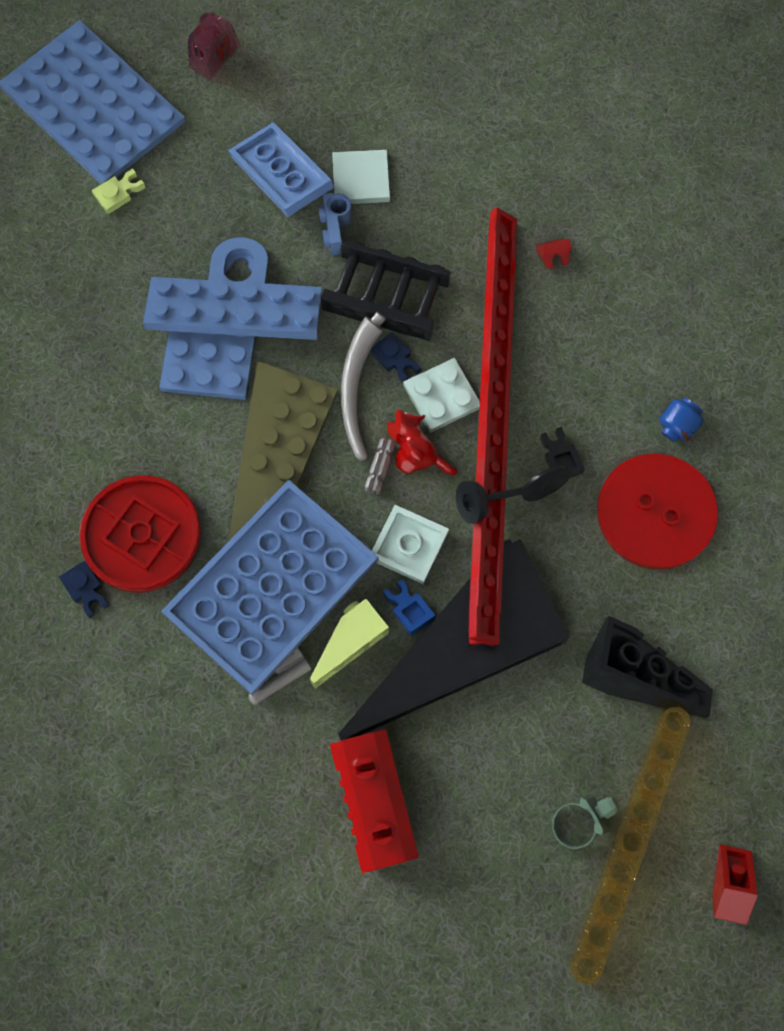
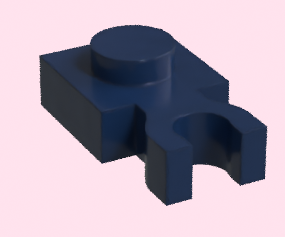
[370,332,421,382]
[59,560,109,618]

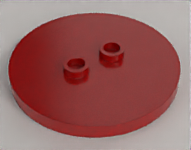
[597,454,718,569]
[79,475,201,593]

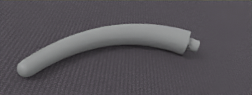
[341,312,386,461]

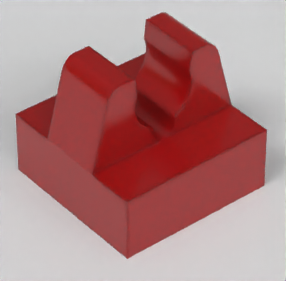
[536,238,571,269]

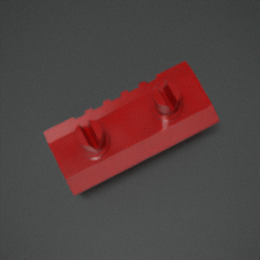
[330,729,419,873]

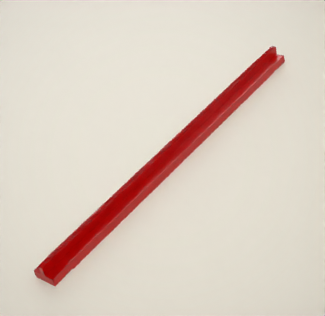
[469,207,517,646]

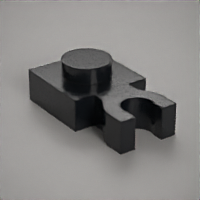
[540,427,585,478]

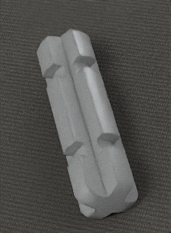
[365,438,395,495]

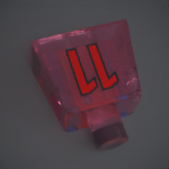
[188,13,241,80]

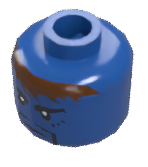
[659,398,704,442]

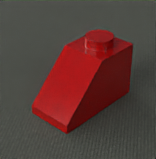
[712,844,758,925]

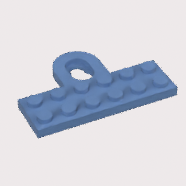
[143,237,322,340]

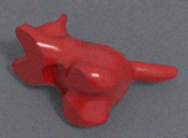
[387,409,457,475]

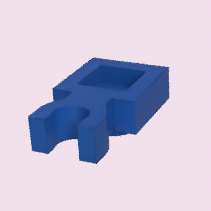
[383,579,436,637]

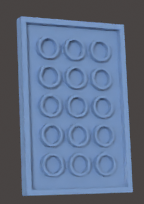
[0,20,186,184]
[161,480,379,696]

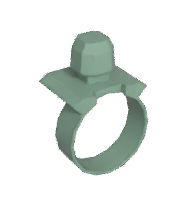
[552,794,620,849]

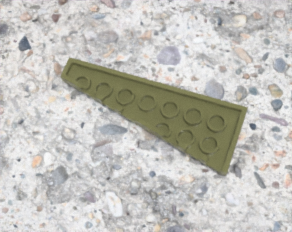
[228,361,338,542]

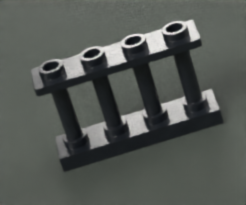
[321,241,451,342]

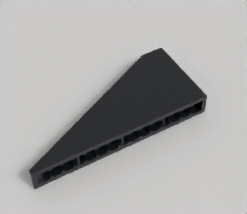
[338,539,569,741]

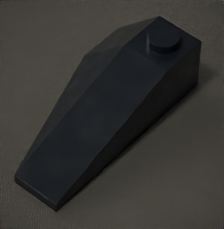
[582,616,713,718]

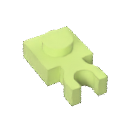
[92,169,146,214]

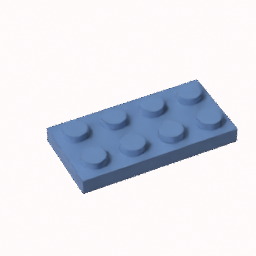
[228,122,334,217]

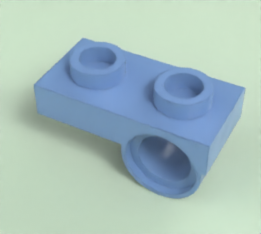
[318,193,352,256]

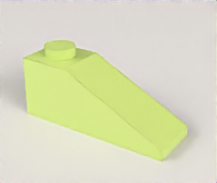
[310,599,389,689]

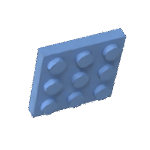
[159,331,256,400]

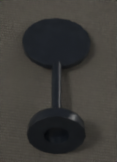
[456,466,570,524]

